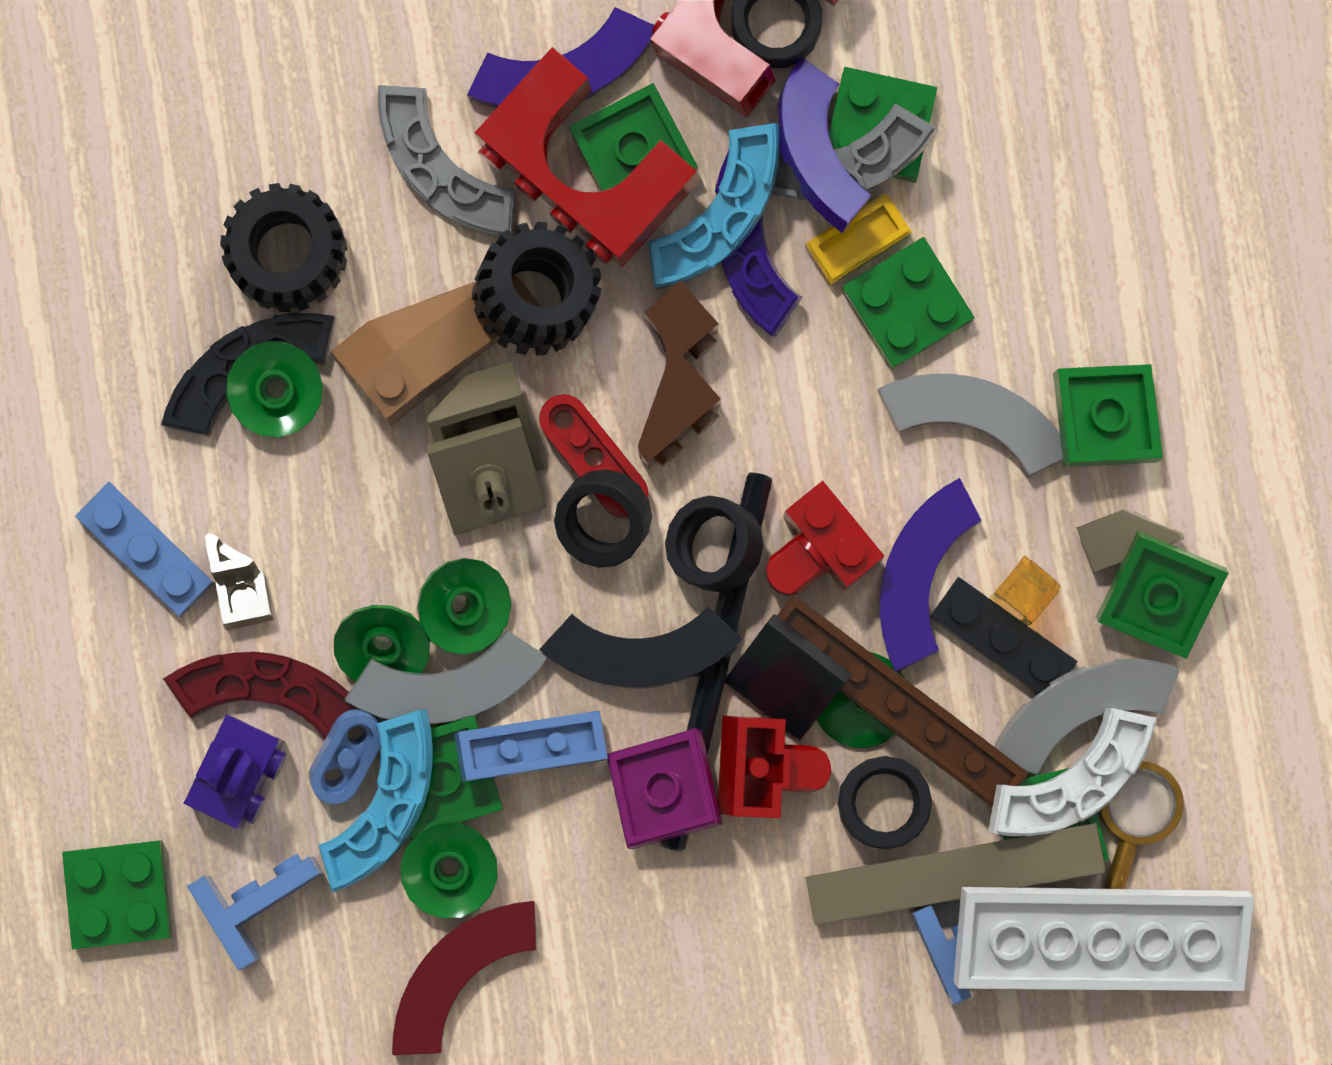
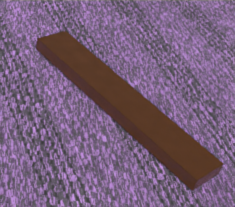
[777,594,1029,808]

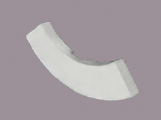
[988,708,1157,836]

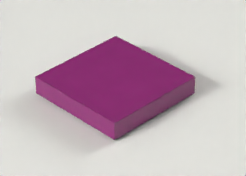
[607,728,723,850]

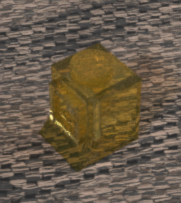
[990,555,1061,626]

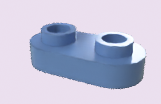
[309,709,380,804]

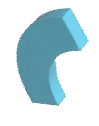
[648,123,780,289]
[318,709,433,892]

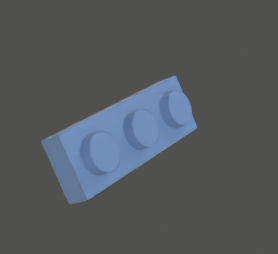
[75,482,215,617]
[454,711,608,783]

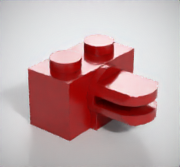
[766,480,885,596]
[718,715,831,818]

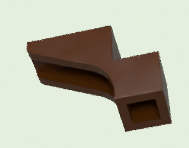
[638,281,721,469]

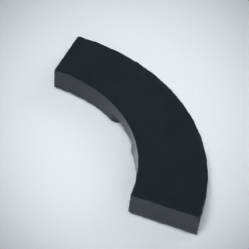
[161,313,336,437]
[539,607,745,689]

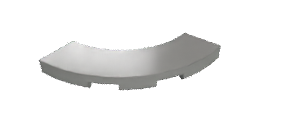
[378,85,515,237]
[772,104,939,200]
[877,374,1063,477]
[344,630,548,724]
[994,659,1179,775]

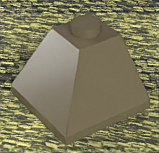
[427,361,545,471]

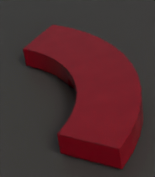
[163,651,359,739]
[392,901,537,1055]

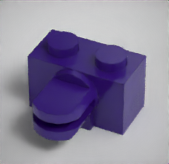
[183,714,287,829]

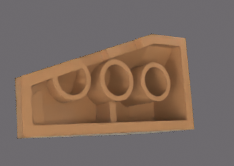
[331,274,541,426]

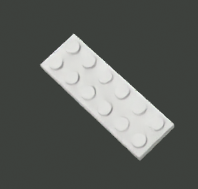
[953,887,1254,991]

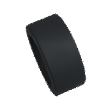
[732,0,822,68]
[554,469,652,568]
[665,495,764,593]
[837,756,932,850]

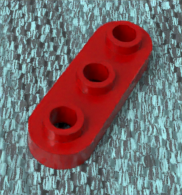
[539,394,649,519]

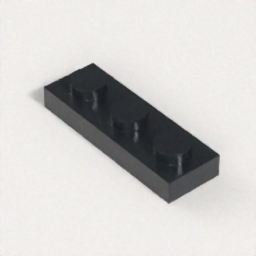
[929,576,1078,694]

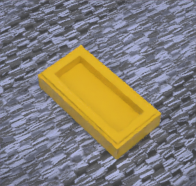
[805,193,912,286]

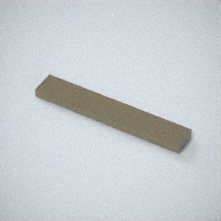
[805,823,1106,925]

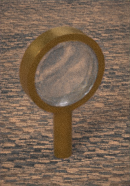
[1099,761,1184,889]

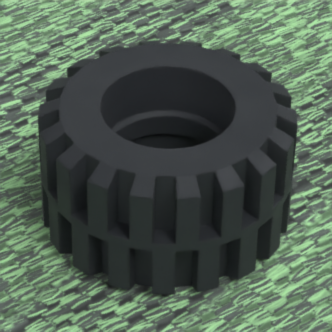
[220,183,348,312]
[472,222,602,356]

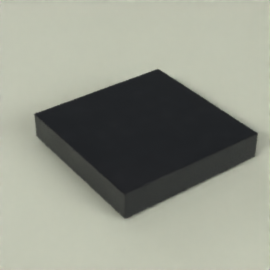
[725,614,852,740]

